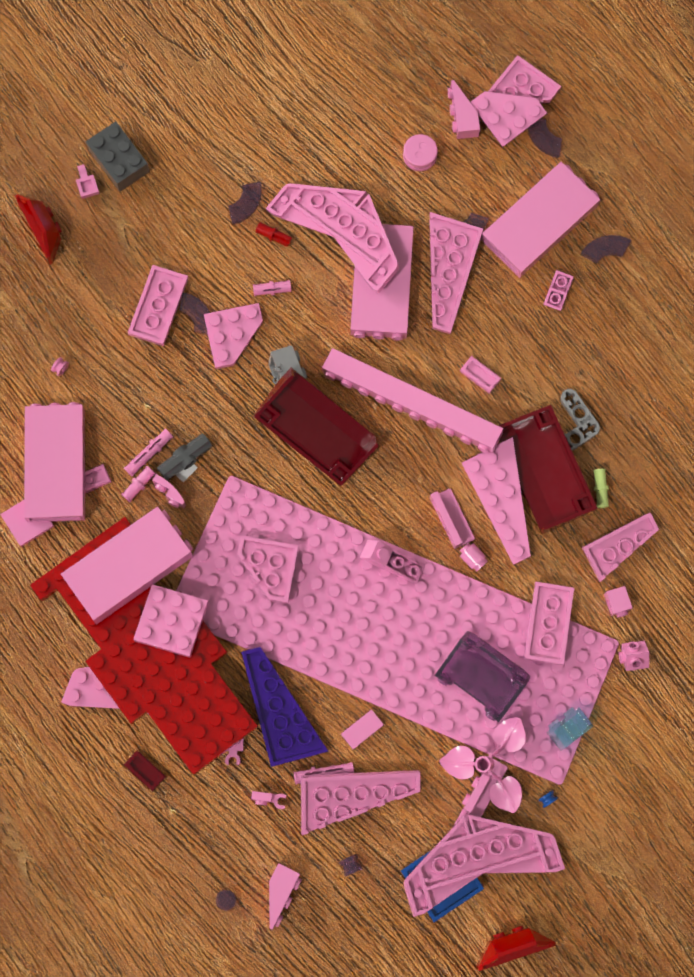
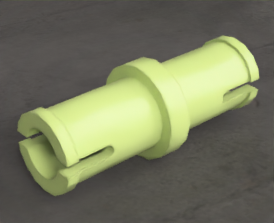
[593,469,609,508]

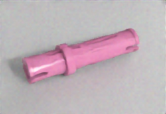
[124,429,173,477]
[294,762,354,785]

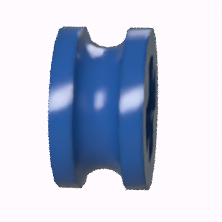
[538,790,558,808]

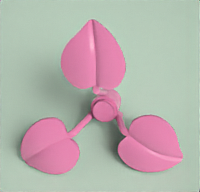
[439,717,526,813]

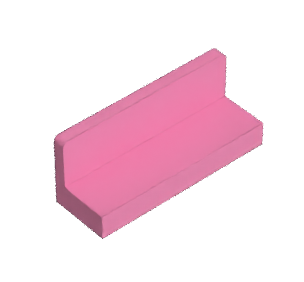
[430,489,475,549]

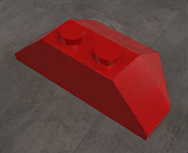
[15,194,62,264]
[477,925,556,971]

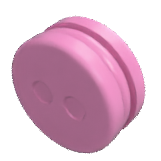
[403,134,438,171]

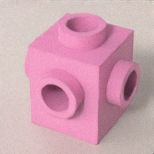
[619,640,649,671]

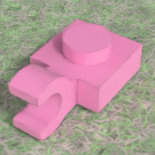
[76,164,99,199]
[251,791,286,809]

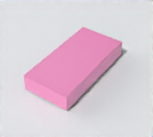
[460,356,501,394]
[341,709,384,750]

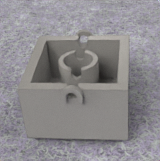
[268,345,307,385]

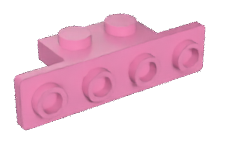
[454,758,507,834]

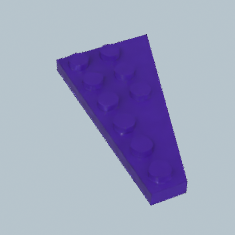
[241,647,329,767]

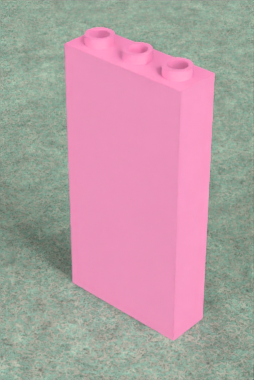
[481,162,600,278]
[350,224,413,341]
[24,402,85,522]
[61,507,193,625]

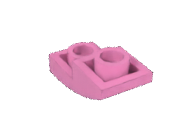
[543,270,574,311]
[152,474,186,508]

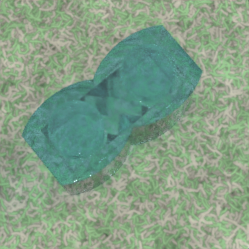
[546,707,593,751]

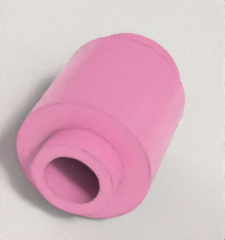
[460,543,488,571]

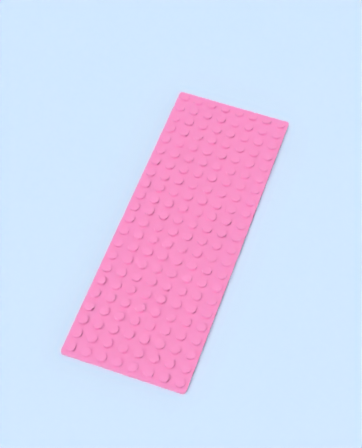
[176,476,619,785]

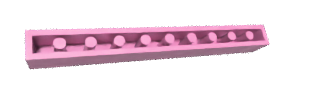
[322,348,503,453]

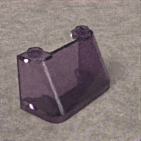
[435,631,530,722]

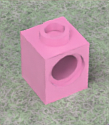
[604,586,632,618]

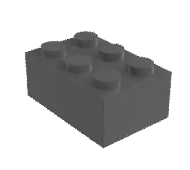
[85,122,150,192]

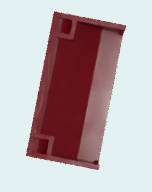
[253,367,379,486]
[498,405,598,534]

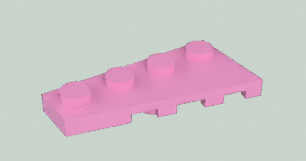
[582,512,659,582]

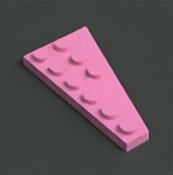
[429,212,483,334]
[462,437,531,565]
[301,770,420,836]

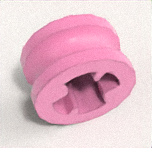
[51,357,69,376]

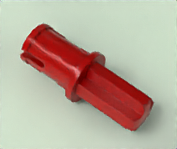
[256,222,292,247]

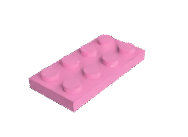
[128,265,188,346]
[524,582,574,665]

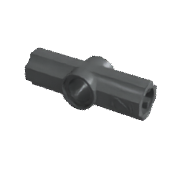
[157,433,213,481]

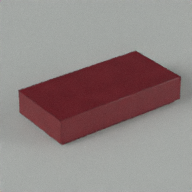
[124,750,166,792]

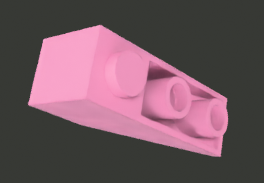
[447,80,480,139]
[360,540,424,584]
[269,863,302,930]

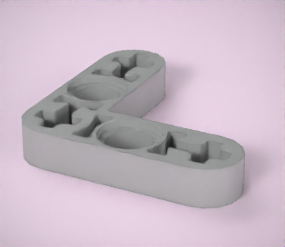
[560,389,600,451]

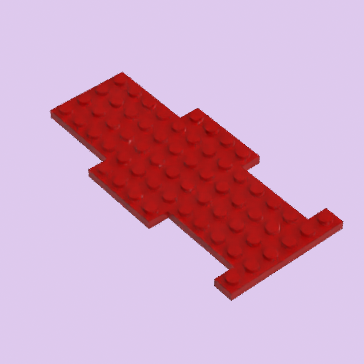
[30,517,258,775]

